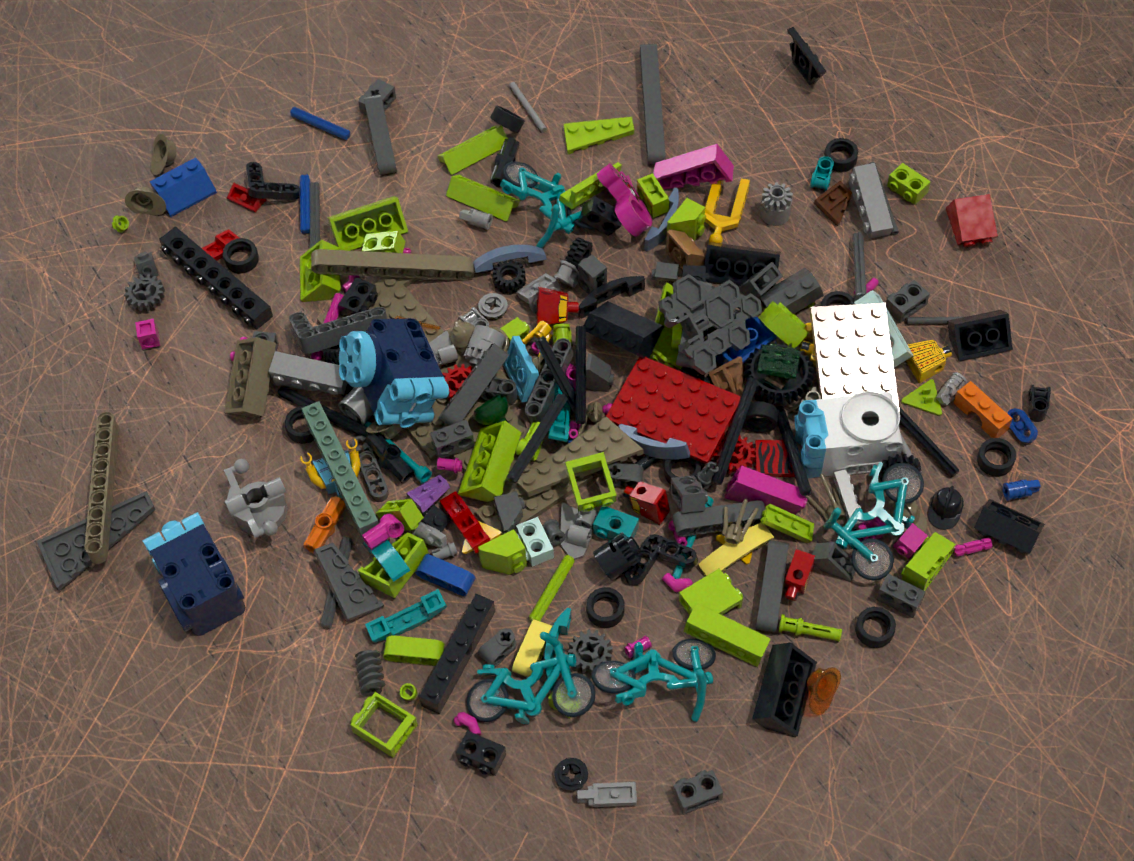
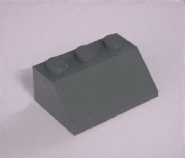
[758,268,824,314]

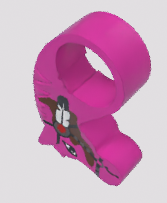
[597,163,652,237]

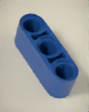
[415,554,476,596]

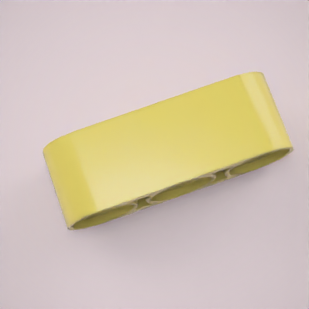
[512,619,552,677]

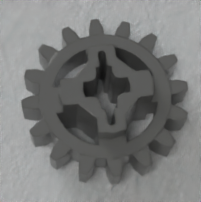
[124,274,165,311]
[568,629,613,674]

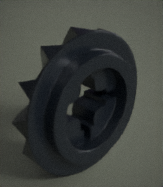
[554,758,588,792]

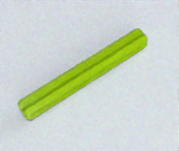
[529,555,574,622]

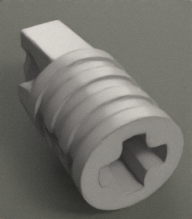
[459,208,493,230]
[936,372,967,406]
[412,522,447,548]

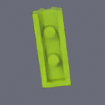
[761,504,814,543]

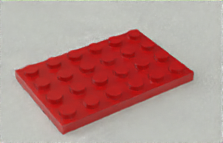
[606,357,741,464]

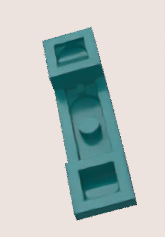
[548,388,574,442]
[362,540,411,582]
[365,589,447,643]
[545,608,572,691]

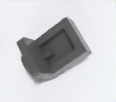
[134,252,158,278]

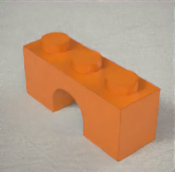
[954,381,1013,438]

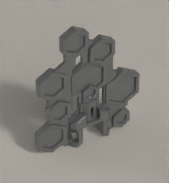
[658,274,762,375]

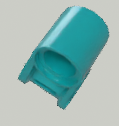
[810,156,834,191]

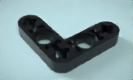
[246,162,300,200]
[625,534,698,585]

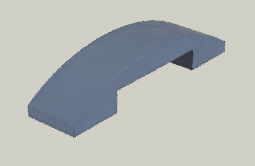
[644,188,679,251]
[473,245,547,273]
[619,424,690,460]

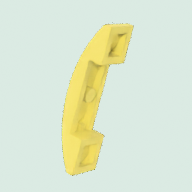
[698,523,774,576]

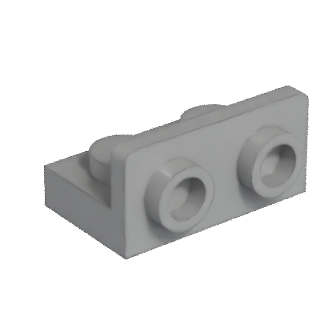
[517,273,562,313]

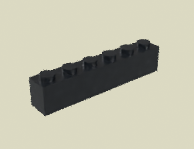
[419,594,495,714]

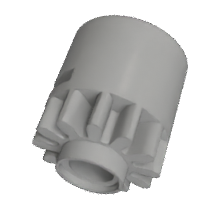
[760,182,793,226]
[464,325,506,367]
[338,387,374,425]

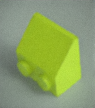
[666,198,706,244]
[478,529,527,575]

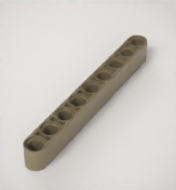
[311,249,474,281]
[84,412,119,564]

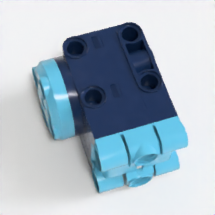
[339,318,449,428]

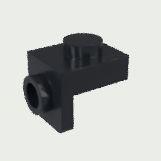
[420,504,451,532]

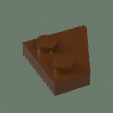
[814,181,852,226]

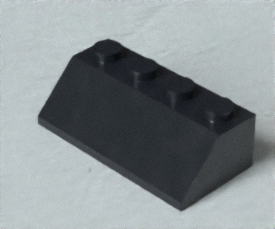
[704,242,781,289]
[583,301,664,358]
[752,642,817,737]

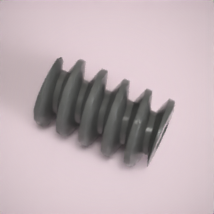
[355,650,385,696]

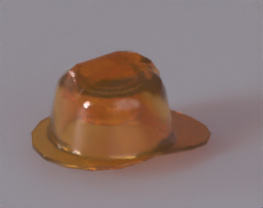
[807,667,841,715]

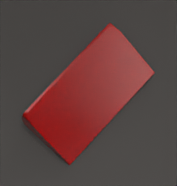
[226,182,266,212]

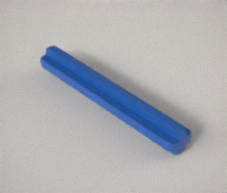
[290,107,351,140]
[300,174,310,234]

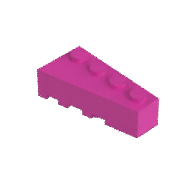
[654,144,734,190]

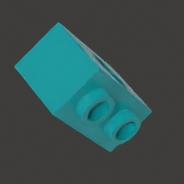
[593,507,639,540]

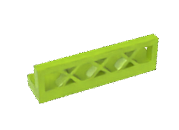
[559,162,622,209]

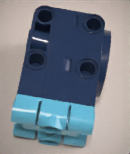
[142,512,246,636]

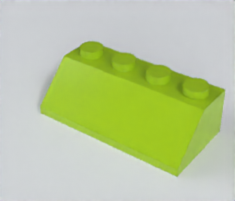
[327,196,408,251]
[458,421,522,502]

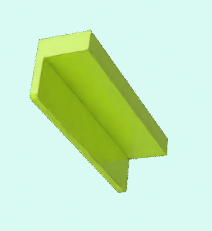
[437,125,508,175]
[446,175,520,221]
[683,604,770,667]

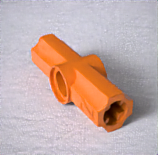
[303,496,346,553]

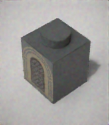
[651,262,679,288]

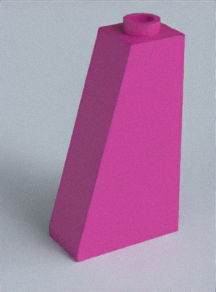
[724,465,807,515]

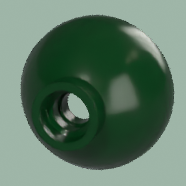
[473,395,508,426]

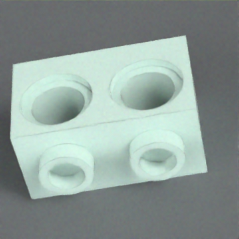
[516,517,554,567]

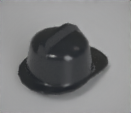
[928,486,964,530]

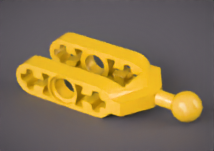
[705,178,750,243]

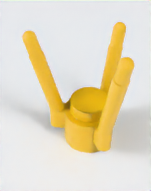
[522,321,552,357]

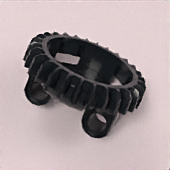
[744,341,814,405]

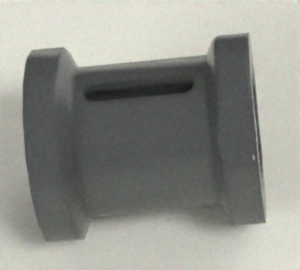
[542,519,566,545]

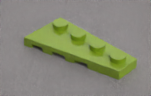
[564,117,634,155]

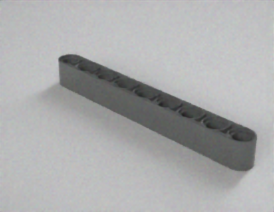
[640,44,666,165]

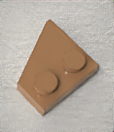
[709,356,743,396]

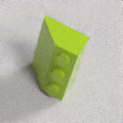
[300,240,341,302]

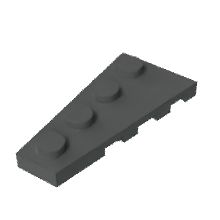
[314,543,384,622]

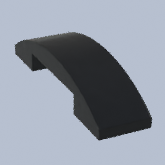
[579,276,645,319]

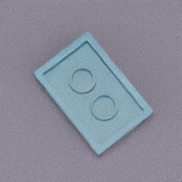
[503,336,539,402]

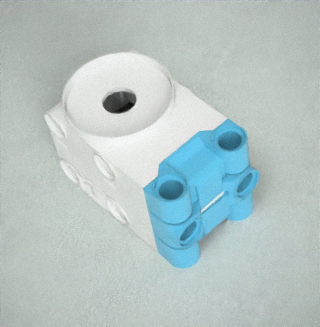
[794,391,903,478]

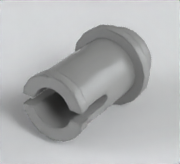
[431,542,458,559]

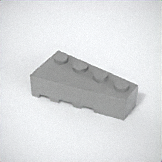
[848,163,893,239]
[269,351,348,395]

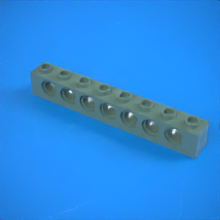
[301,401,379,540]

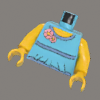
[300,438,361,498]

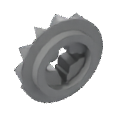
[478,293,508,319]

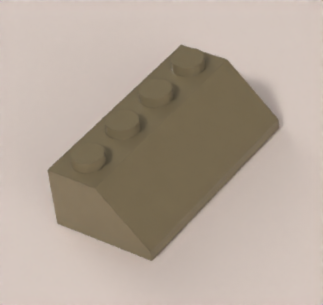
[224,337,276,417]

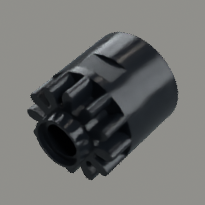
[593,532,641,580]

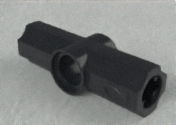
[490,137,520,188]
[364,432,414,483]

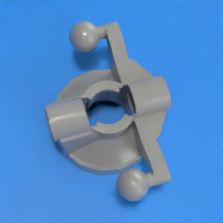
[224,458,288,538]

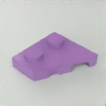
[406,475,450,512]

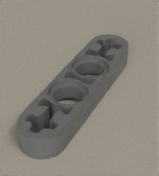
[352,436,389,502]

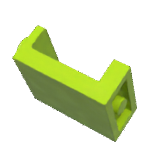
[679,568,743,615]

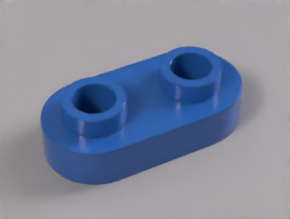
[1007,408,1038,443]

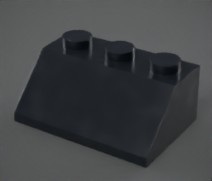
[947,310,1013,361]
[974,499,1045,554]

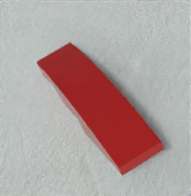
[440,491,491,553]

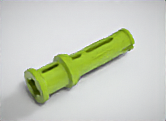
[778,614,842,642]

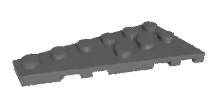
[37,491,156,591]

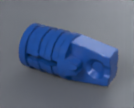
[1002,479,1041,501]

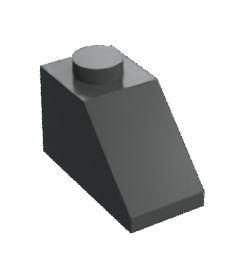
[739,262,783,298]
[586,354,614,392]
[494,491,525,534]
[812,542,858,581]

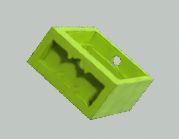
[565,452,617,512]
[350,692,418,758]

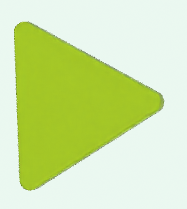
[901,379,942,416]

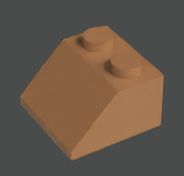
[666,230,706,271]

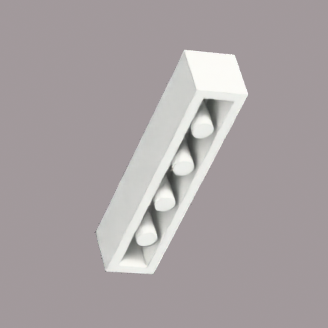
[833,470,862,530]

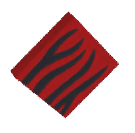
[755,440,795,477]

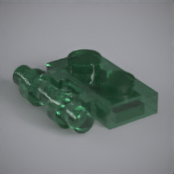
[757,344,801,379]

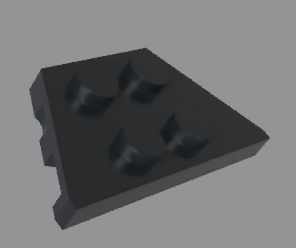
[787,27,826,86]

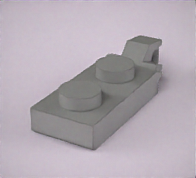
[577,782,637,807]

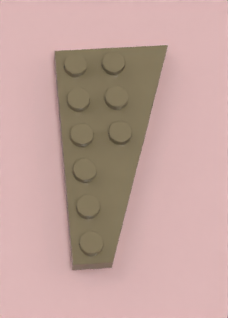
[516,417,644,497]

